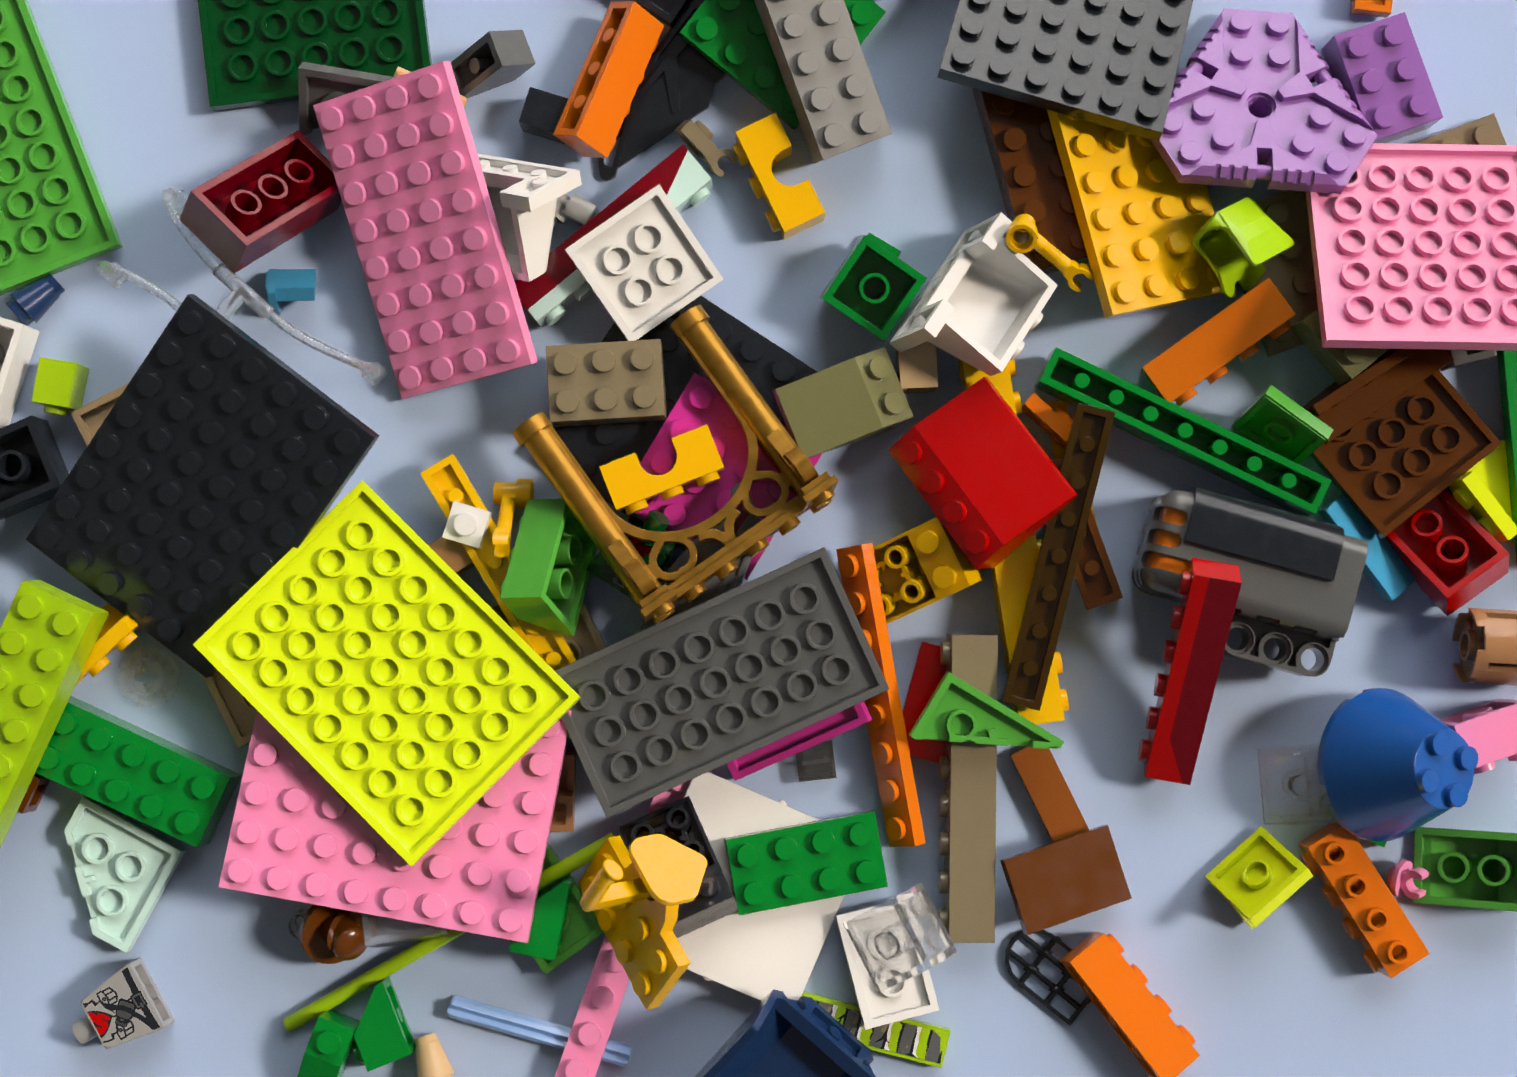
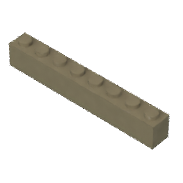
[937,634,998,943]

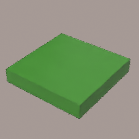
[1231,385,1333,464]

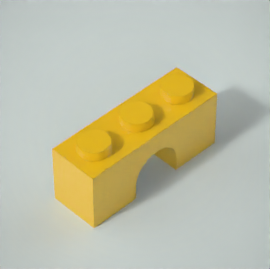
[732,112,825,240]
[599,424,725,515]

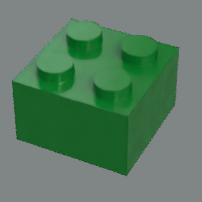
[820,235,927,341]

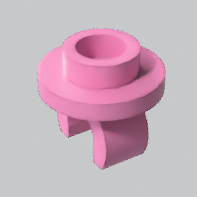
[1387,859,1429,899]

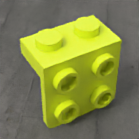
[1448,440,1517,542]

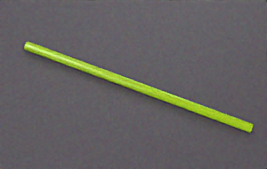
[283,832,614,1032]

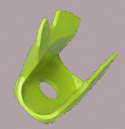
[1192,197,1294,298]

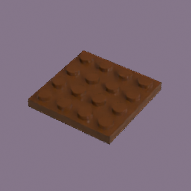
[1303,349,1502,539]

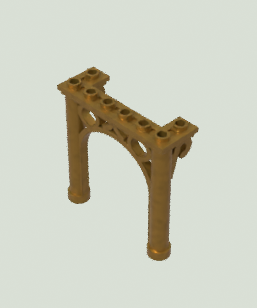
[512,305,839,624]

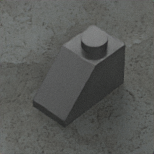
[451,30,536,98]

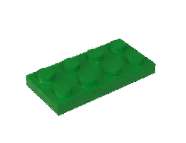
[724,810,888,916]

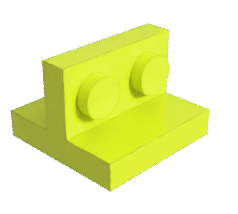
[1205,826,1313,929]

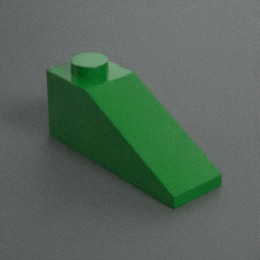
[297,1009,360,1077]

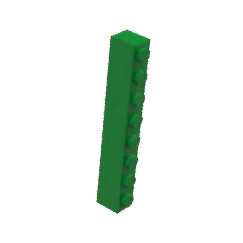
[1034,347,1332,517]

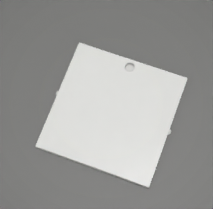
[677,772,844,1001]

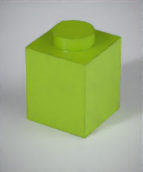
[31,357,89,416]

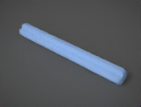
[447,996,632,1067]

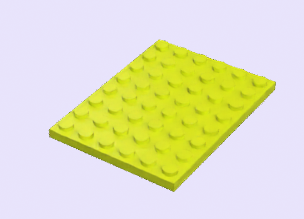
[193,480,581,867]

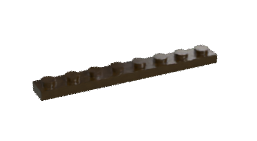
[1001,403,1115,711]

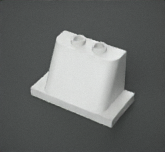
[477,154,582,282]
[889,212,1058,376]

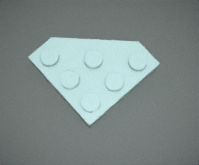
[64,796,186,953]

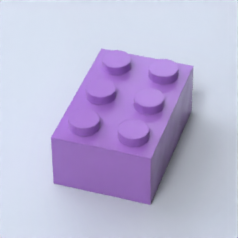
[1322,12,1443,143]

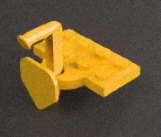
[578,834,707,1010]

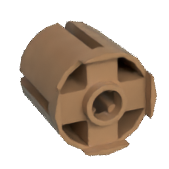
[1452,608,1517,686]

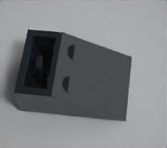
[619,796,739,938]

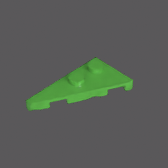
[909,671,1064,749]

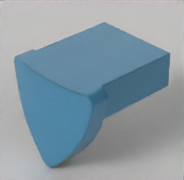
[265,269,317,315]

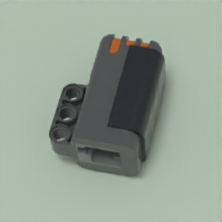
[1132,487,1368,677]

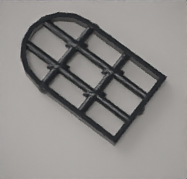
[1004,930,1091,1026]

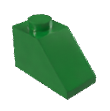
[505,878,573,961]
[352,977,416,1072]

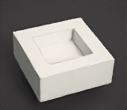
[442,501,492,549]

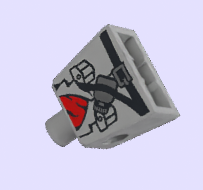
[72,958,175,1049]

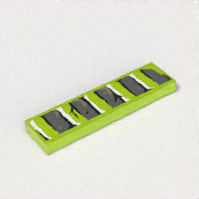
[802,991,951,1068]

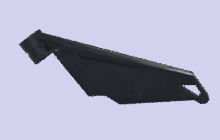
[598,0,727,181]

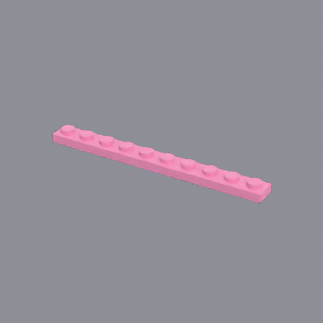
[555,780,691,1077]

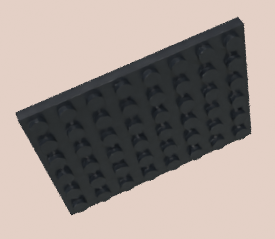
[25,294,380,678]

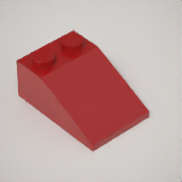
[1385,489,1510,617]

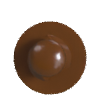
[296,904,374,964]

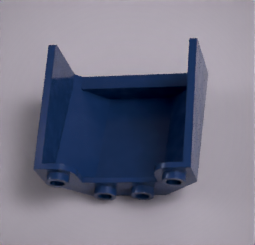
[695,989,876,1077]

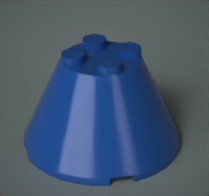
[1318,688,1479,842]

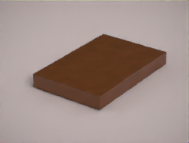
[1000,825,1132,935]

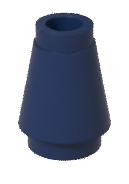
[5,274,65,326]

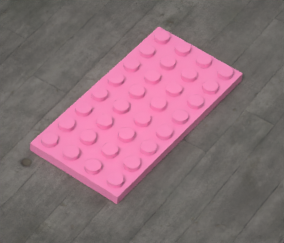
[313,61,538,399]

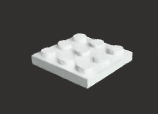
[565,184,723,341]

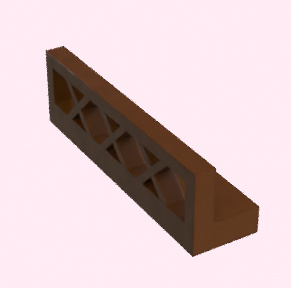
[1307,349,1454,445]
[1052,457,1123,610]

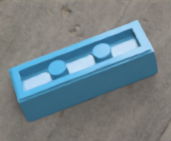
[1318,494,1416,602]

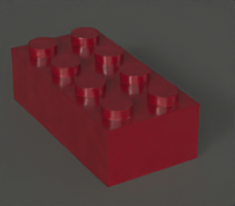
[179,130,342,274]

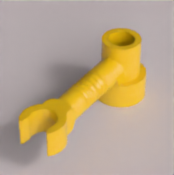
[1006,214,1093,292]
[492,478,534,558]

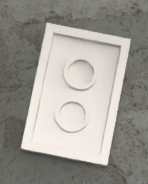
[835,897,939,1030]

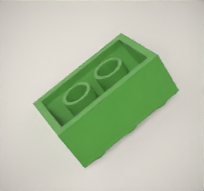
[500,498,597,637]

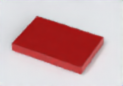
[902,641,946,764]

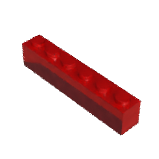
[1138,558,1242,785]

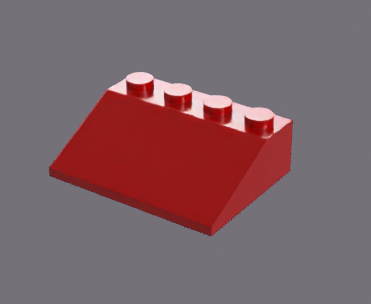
[888,377,1078,569]

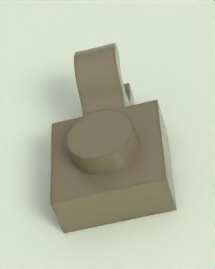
[674,119,738,177]

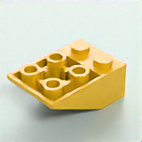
[873,517,985,624]

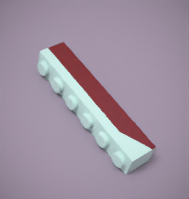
[515,145,713,327]

